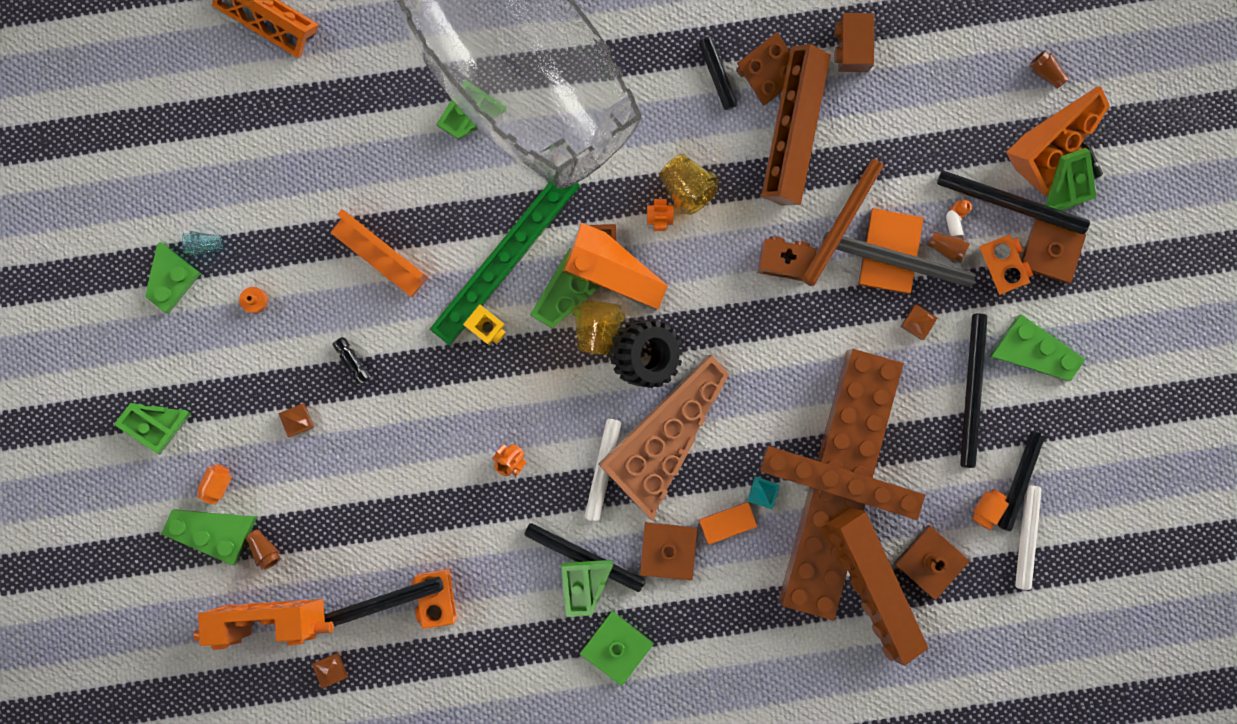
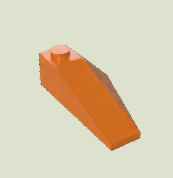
[1006,86,1110,196]
[562,223,668,310]

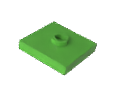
[580,610,654,686]

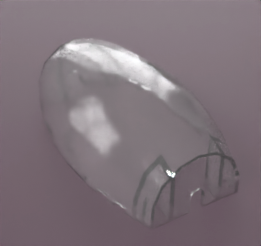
[394,0,642,189]

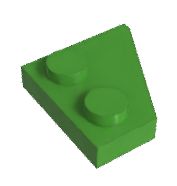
[114,403,191,455]

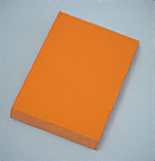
[858,208,924,294]

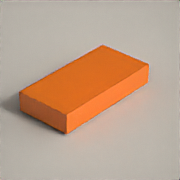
[699,502,757,545]

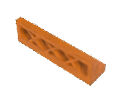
[212,0,319,58]
[330,209,428,298]

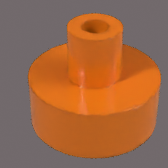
[239,287,268,314]

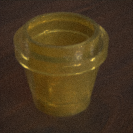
[659,154,719,215]
[572,301,625,354]

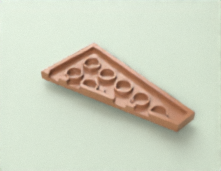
[598,355,729,521]

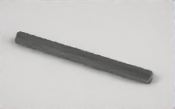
[822,232,975,287]

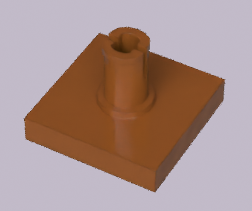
[894,525,970,601]

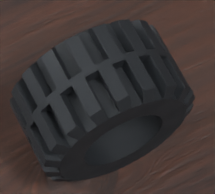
[610,320,683,388]

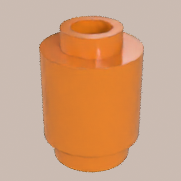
[196,463,233,505]
[971,489,1009,530]

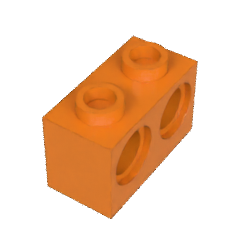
[979,234,1033,295]
[411,568,457,629]

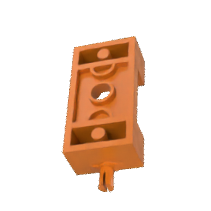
[193,598,334,650]

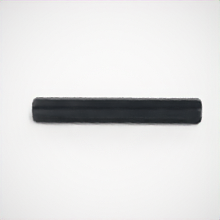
[998,431,1045,531]

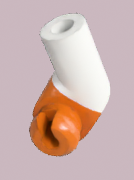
[946,200,972,237]

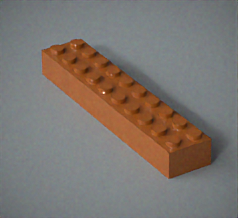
[778,349,904,621]

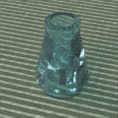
[182,231,223,257]

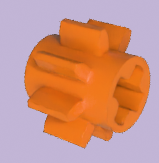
[647,199,674,231]
[492,444,527,477]

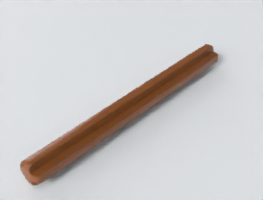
[802,159,883,286]

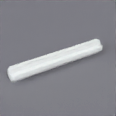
[584,419,621,521]
[1015,485,1042,590]

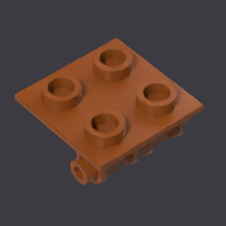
[736,32,790,106]

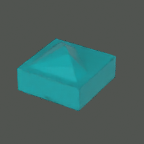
[747,476,780,510]

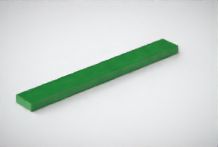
[429,170,580,346]

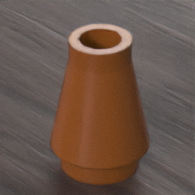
[1029,50,1069,89]
[928,232,970,263]
[245,529,281,570]

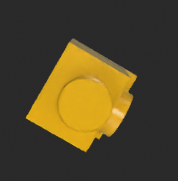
[463,304,506,346]

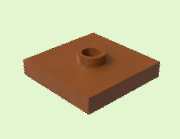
[1021,219,1086,284]
[640,522,697,580]

